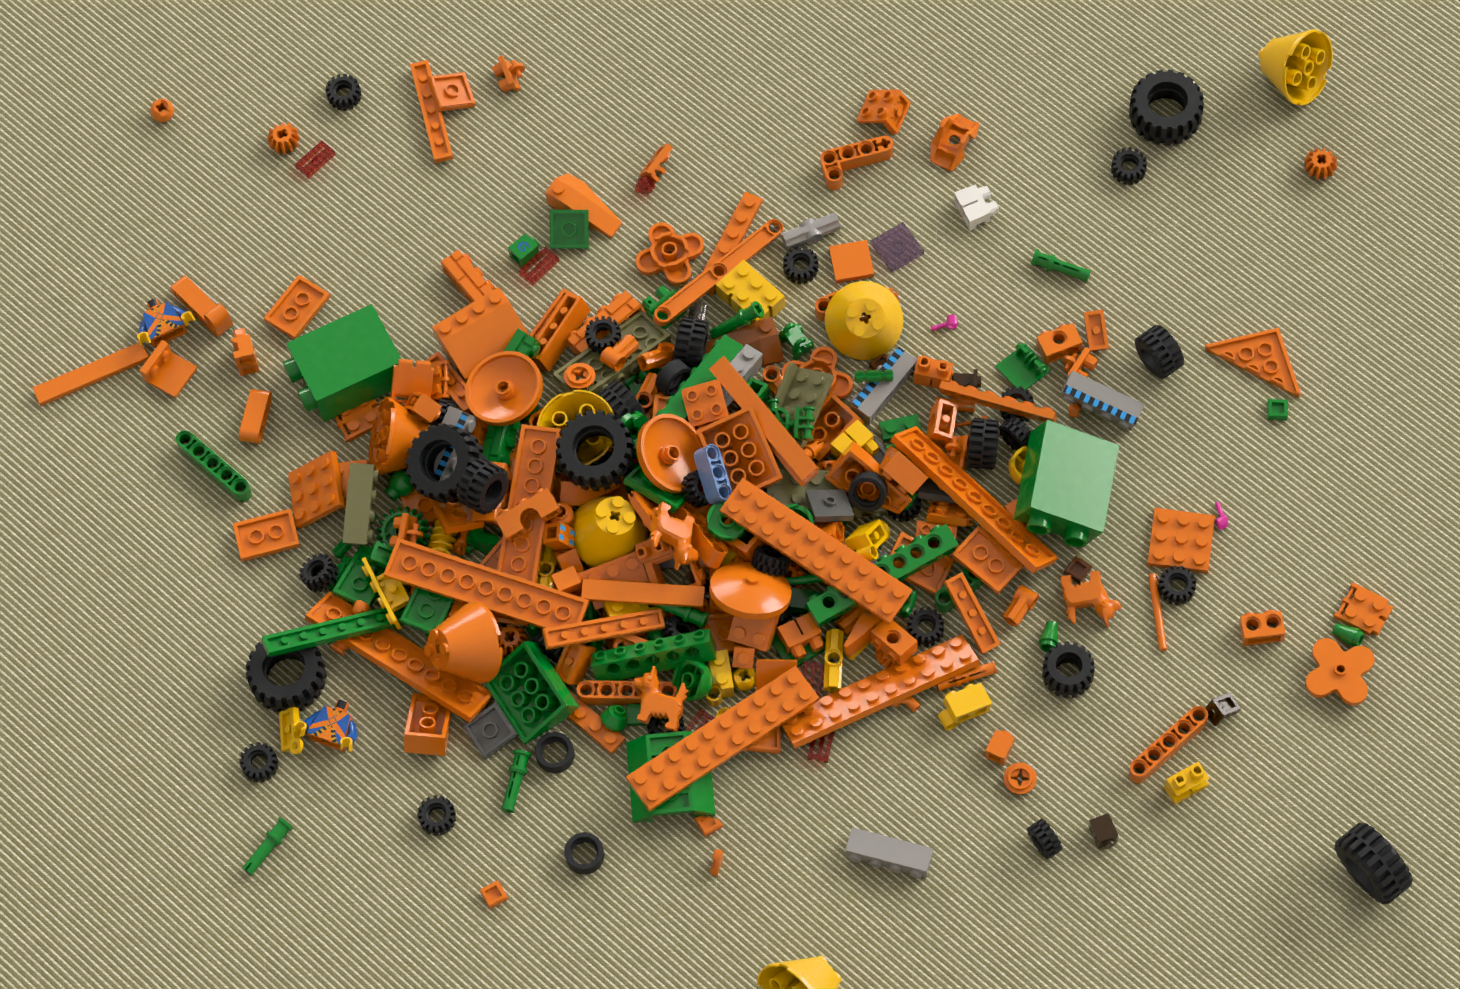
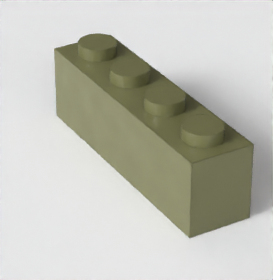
[342,463,379,547]

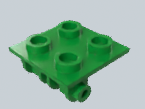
[995,342,1051,390]

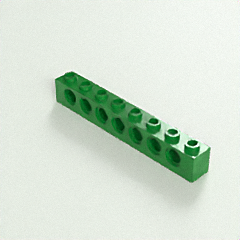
[805,524,959,628]

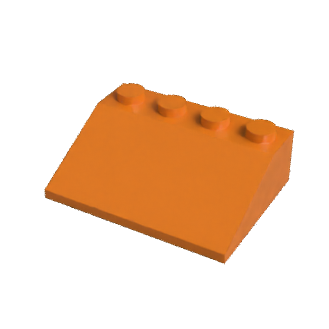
[432,287,529,381]
[696,405,783,492]

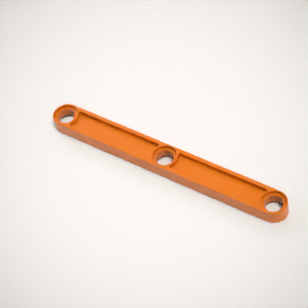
[653,219,783,326]

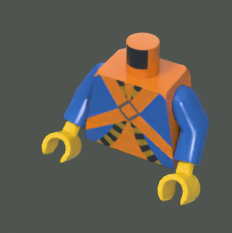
[137,299,196,348]
[293,700,358,752]

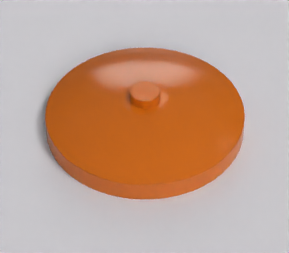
[465,351,543,426]
[636,414,703,494]
[709,562,792,620]

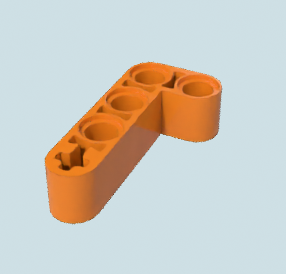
[820,136,893,191]
[169,275,233,337]

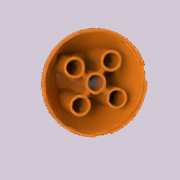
[368,397,430,476]
[424,602,503,684]

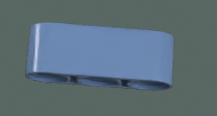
[694,444,732,505]

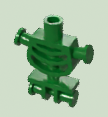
[767,399,815,441]

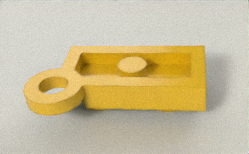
[279,707,303,754]

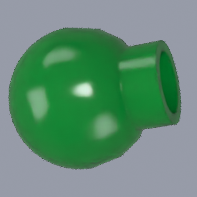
[384,470,415,501]

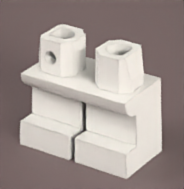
[954,185,999,231]

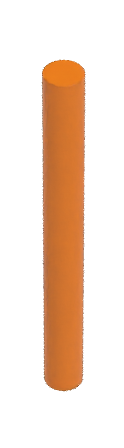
[1148,573,1167,651]

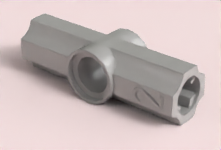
[781,213,841,250]

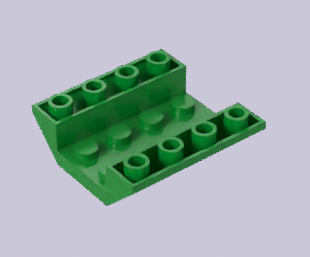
[626,731,715,823]

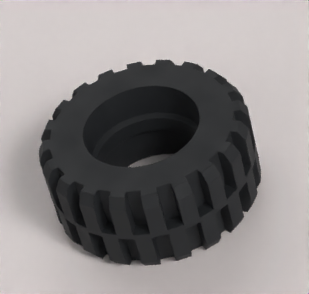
[1129,70,1204,146]
[556,410,635,491]
[405,423,486,503]
[246,642,327,713]
[1334,823,1413,905]

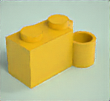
[845,519,888,561]
[706,649,735,707]
[938,683,992,731]

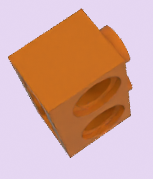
[1239,610,1286,646]

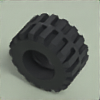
[673,317,709,369]
[1135,325,1184,379]
[597,380,646,432]
[967,418,999,470]
[457,459,509,515]
[1042,641,1095,698]

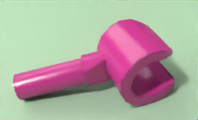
[931,315,958,331]
[1215,502,1228,530]

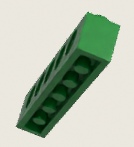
[591,628,716,681]

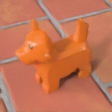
[649,502,698,570]
[1060,571,1122,628]
[634,666,689,732]

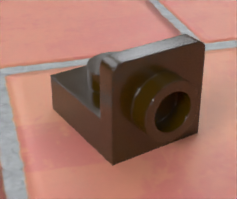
[953,369,981,388]
[1205,692,1241,726]

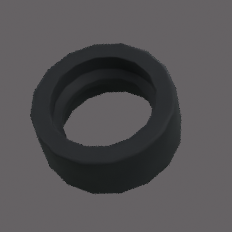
[655,359,692,397]
[848,471,888,512]
[535,732,575,774]
[564,832,605,875]

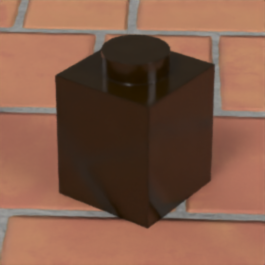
[1088,813,1118,849]

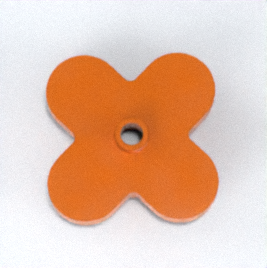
[635,222,704,286]
[782,346,853,400]
[1305,638,1375,706]

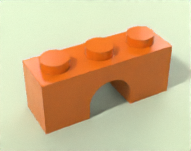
[495,488,563,543]

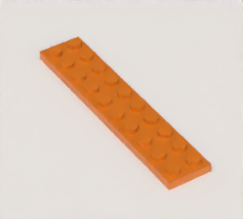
[492,424,561,627]
[890,426,1058,573]
[720,478,913,625]
[383,538,589,629]
[305,591,493,723]
[781,634,980,749]
[626,665,819,812]

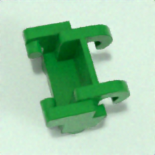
[778,322,814,360]
[465,528,500,559]

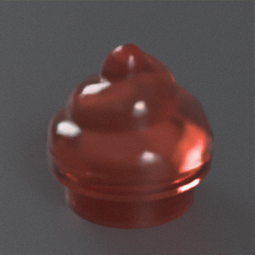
[635,175,655,194]

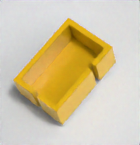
[716,259,785,323]

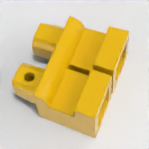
[830,419,879,457]
[1164,761,1209,805]

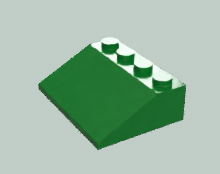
[484,641,579,744]

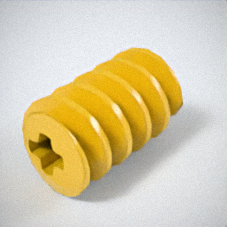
[428,520,458,555]

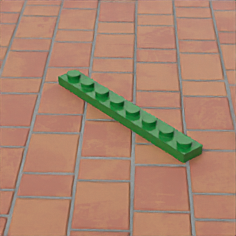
[261,606,406,657]

